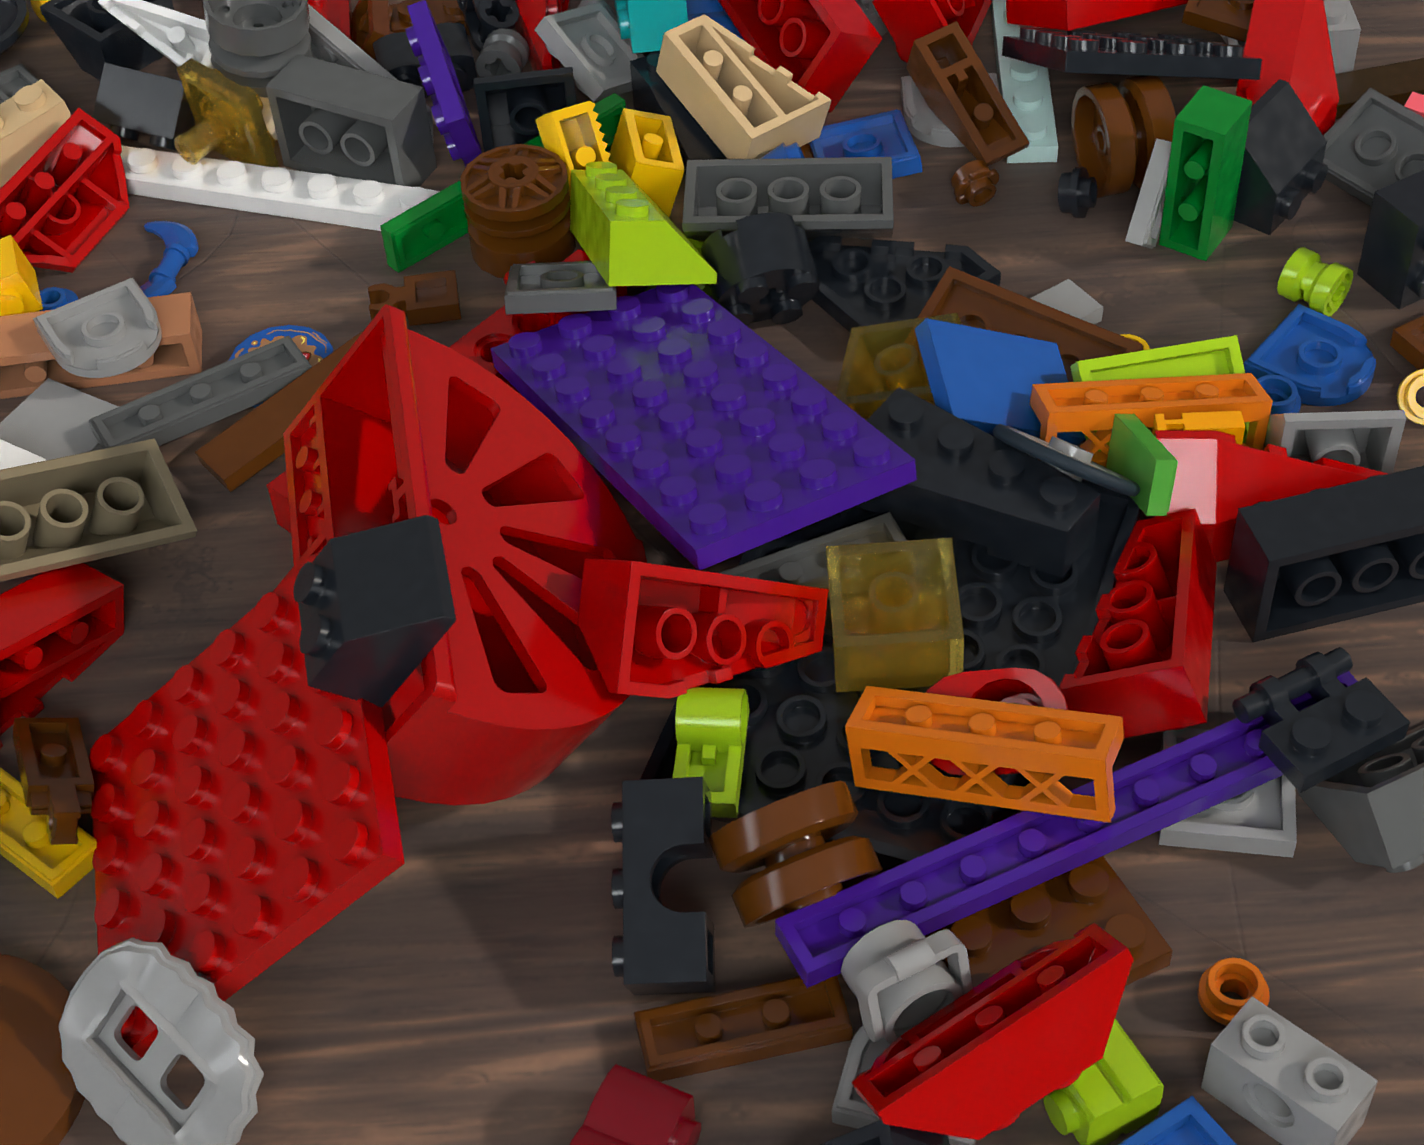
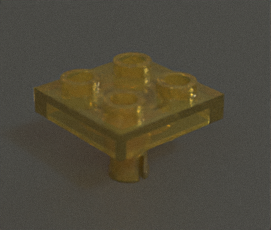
[174,58,279,167]

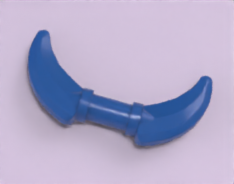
[140,221,199,297]

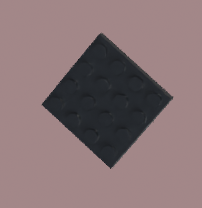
[1002,28,1262,80]

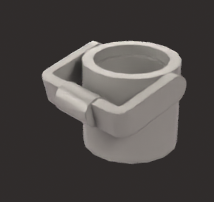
[841,920,973,1044]

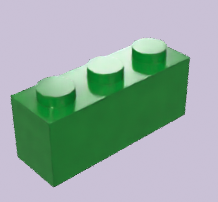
[1159,85,1252,261]

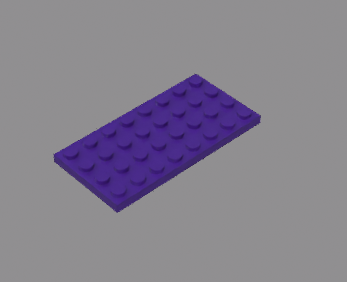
[490,284,917,570]

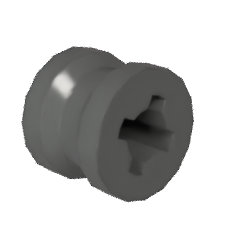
[476,28,530,77]

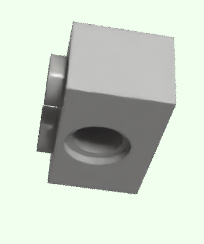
[1201,997,1378,1145]

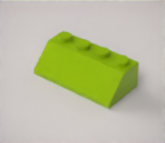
[570,162,717,286]

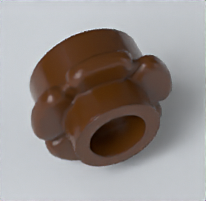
[951,160,999,207]

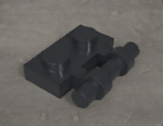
[1232,647,1410,793]

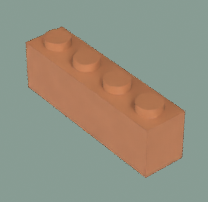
[0,292,202,399]

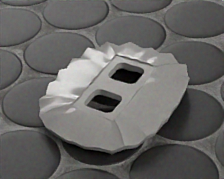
[59,937,264,1145]

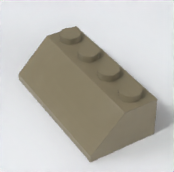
[0,438,197,582]

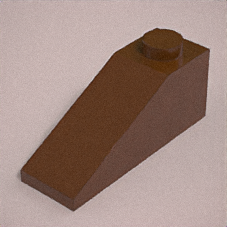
[906,21,1030,166]

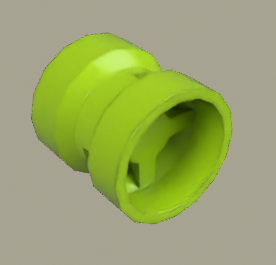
[1277,247,1353,317]

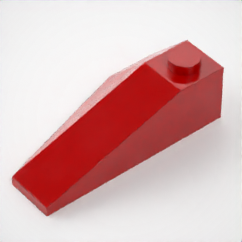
[1236,0,1339,135]

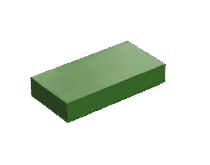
[1106,414,1178,516]

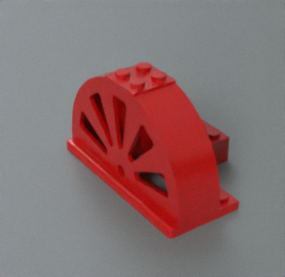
[273,304,647,805]

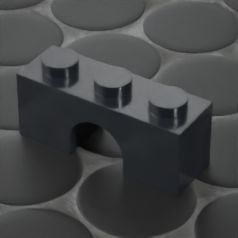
[611,777,716,996]

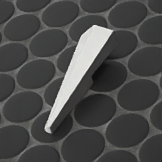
[98,0,278,140]

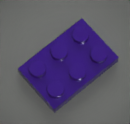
[405,0,483,167]

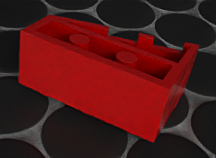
[0,563,124,749]

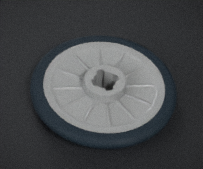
[993,424,1140,497]

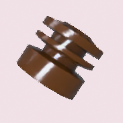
[460,144,576,278]

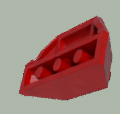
[0,108,129,273]
[852,923,1134,1140]

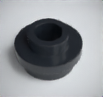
[1058,167,1098,218]

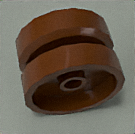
[1071,75,1176,198]
[708,781,883,928]

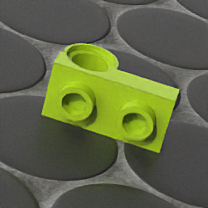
[673,687,749,818]

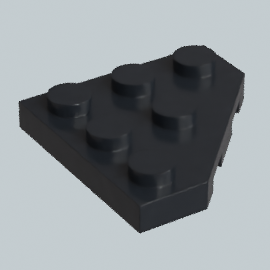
[808,236,1001,355]

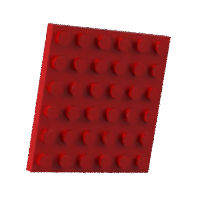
[89,535,405,1058]

